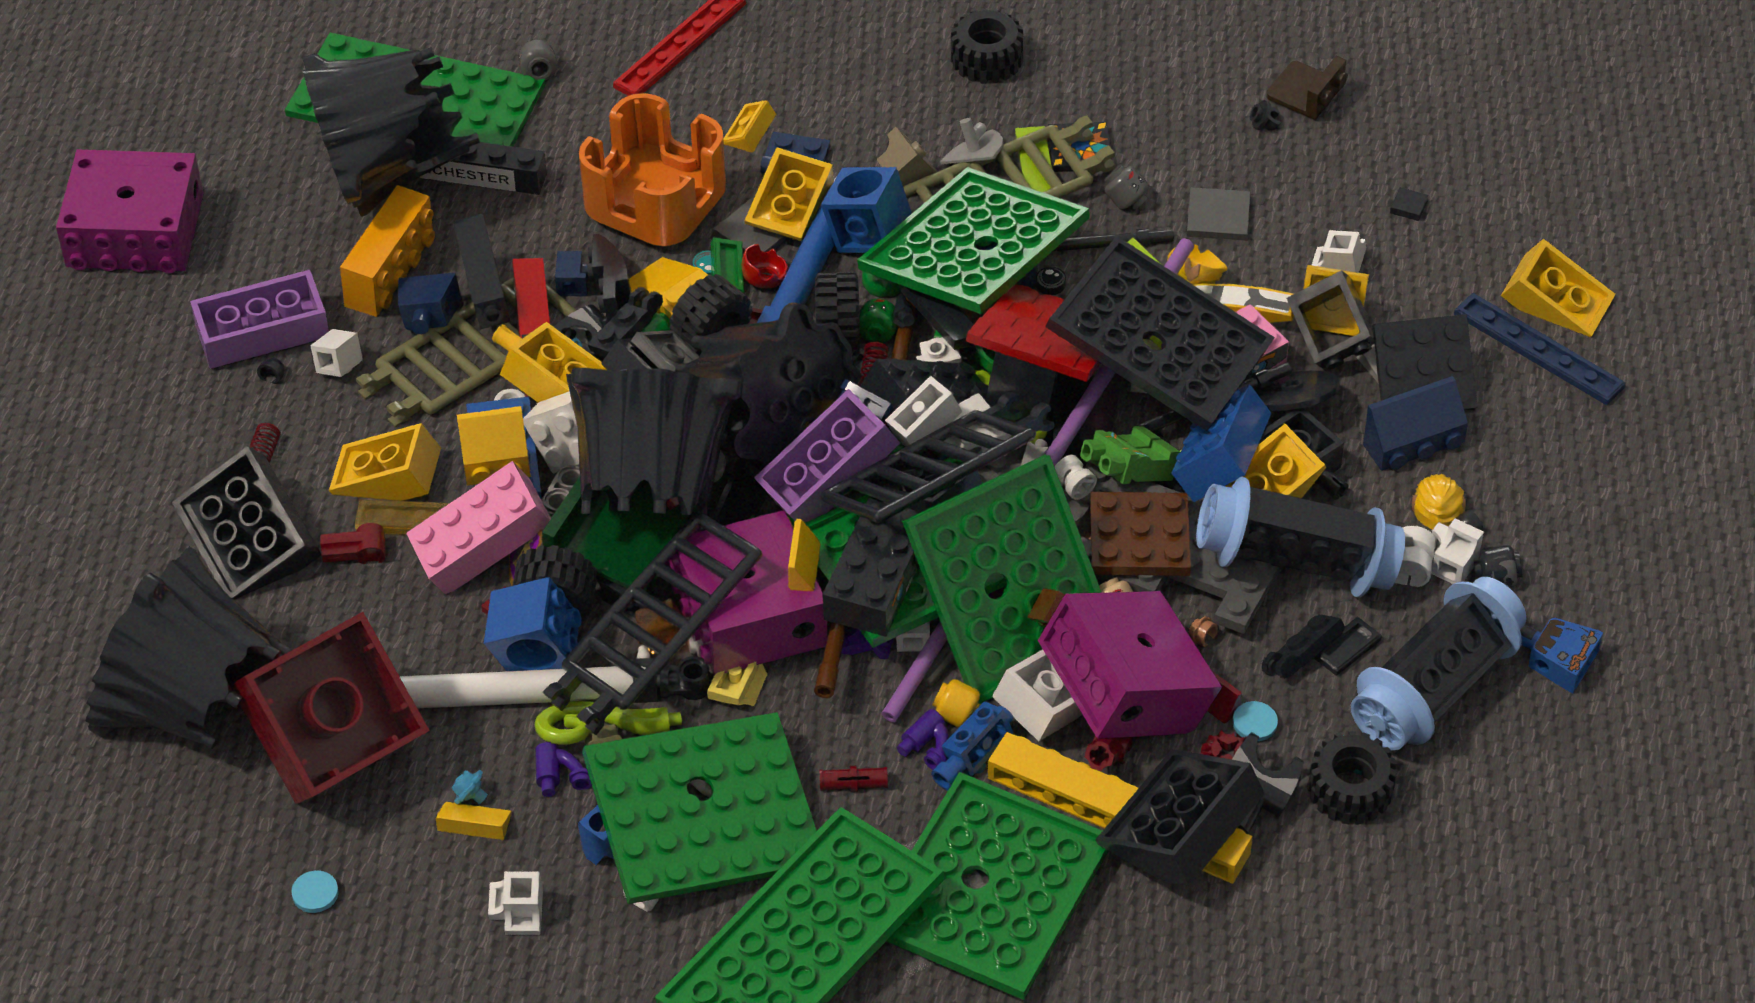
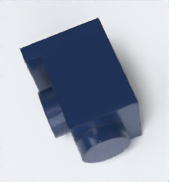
[555,251,589,296]

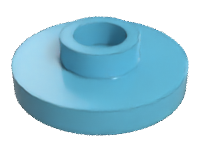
[1232,701,1278,741]
[292,871,338,913]

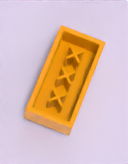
[340,185,435,317]

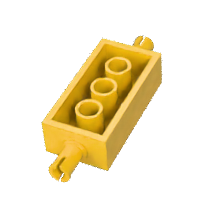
[492,322,607,403]

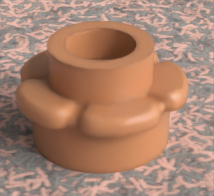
[1189,616,1218,647]

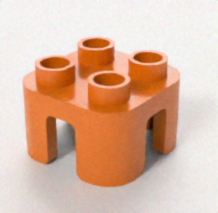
[579,93,726,246]

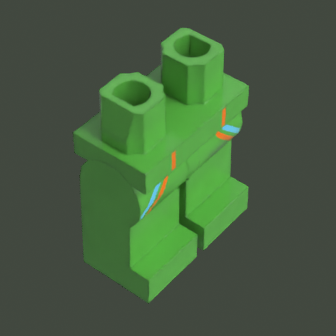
[1080,426,1180,484]

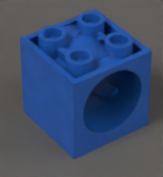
[821,167,912,253]
[484,577,582,671]

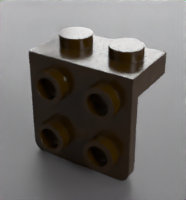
[1266,55,1348,120]

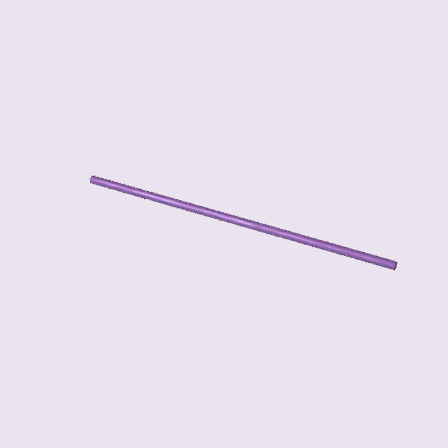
[882,238,1194,722]

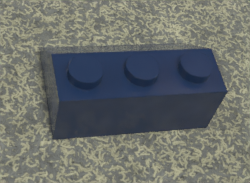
[1363,376,1468,471]

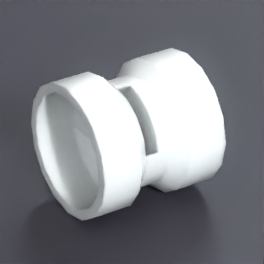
[1055,455,1097,500]

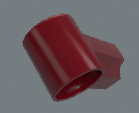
[320,523,385,564]
[1084,736,1133,771]

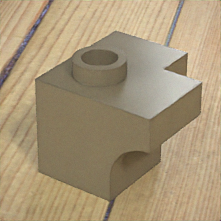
[877,127,937,186]

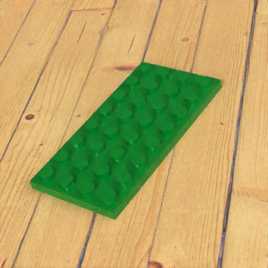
[285,32,546,147]
[655,807,945,1003]

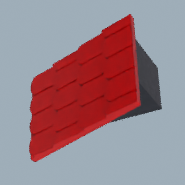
[966,285,1102,421]

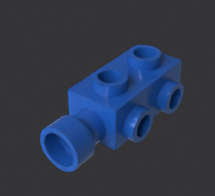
[931,701,1014,791]

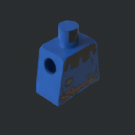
[1521,618,1603,693]

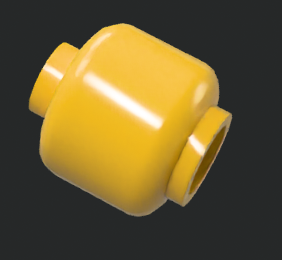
[932,679,981,728]

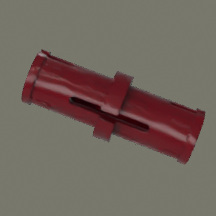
[819,765,888,792]

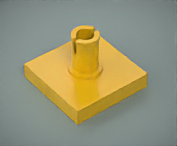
[1298,265,1369,336]

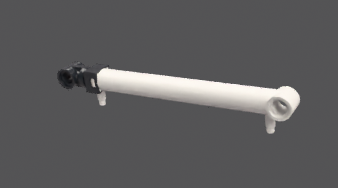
[400,645,711,709]

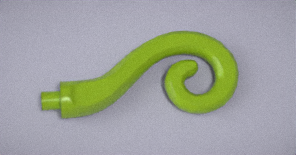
[534,701,682,745]

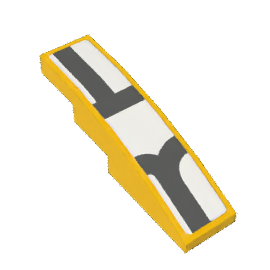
[1193,283,1294,323]

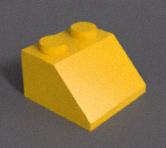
[457,406,531,486]

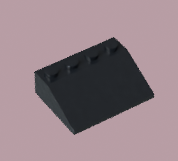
[172,446,321,600]
[1095,749,1265,886]

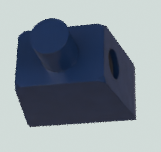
[398,273,462,335]

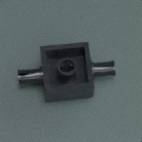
[1258,408,1349,500]

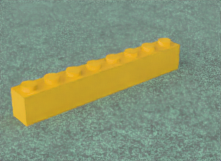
[988,732,1252,884]

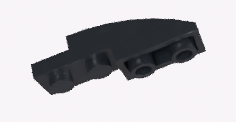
[587,234,632,322]

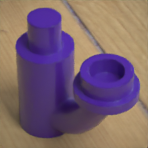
[897,709,949,770]
[535,742,592,797]

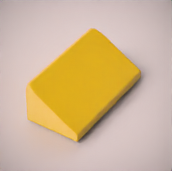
[723,101,776,153]
[788,519,821,591]
[436,802,512,840]

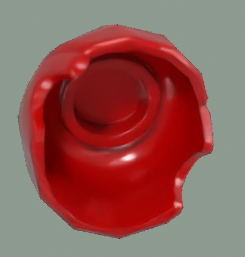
[741,244,788,289]

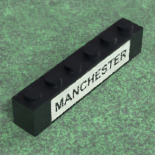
[419,142,547,195]

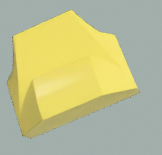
[707,662,767,706]

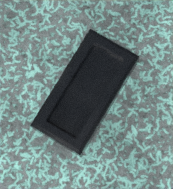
[1314,616,1382,676]

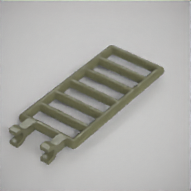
[903,115,1116,203]
[356,277,576,428]

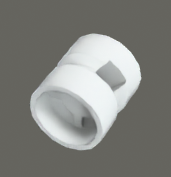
[1395,526,1436,587]

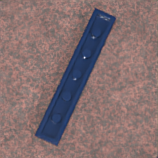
[1454,293,1626,405]

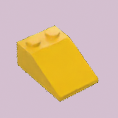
[744,147,834,241]
[1501,239,1615,337]
[629,257,708,319]
[329,423,441,501]
[1226,424,1326,498]

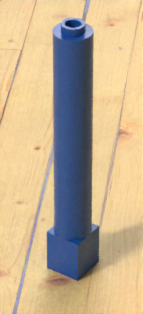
[757,185,834,323]

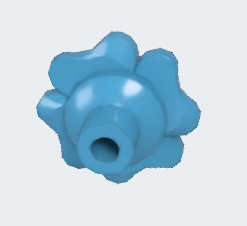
[452,770,488,804]

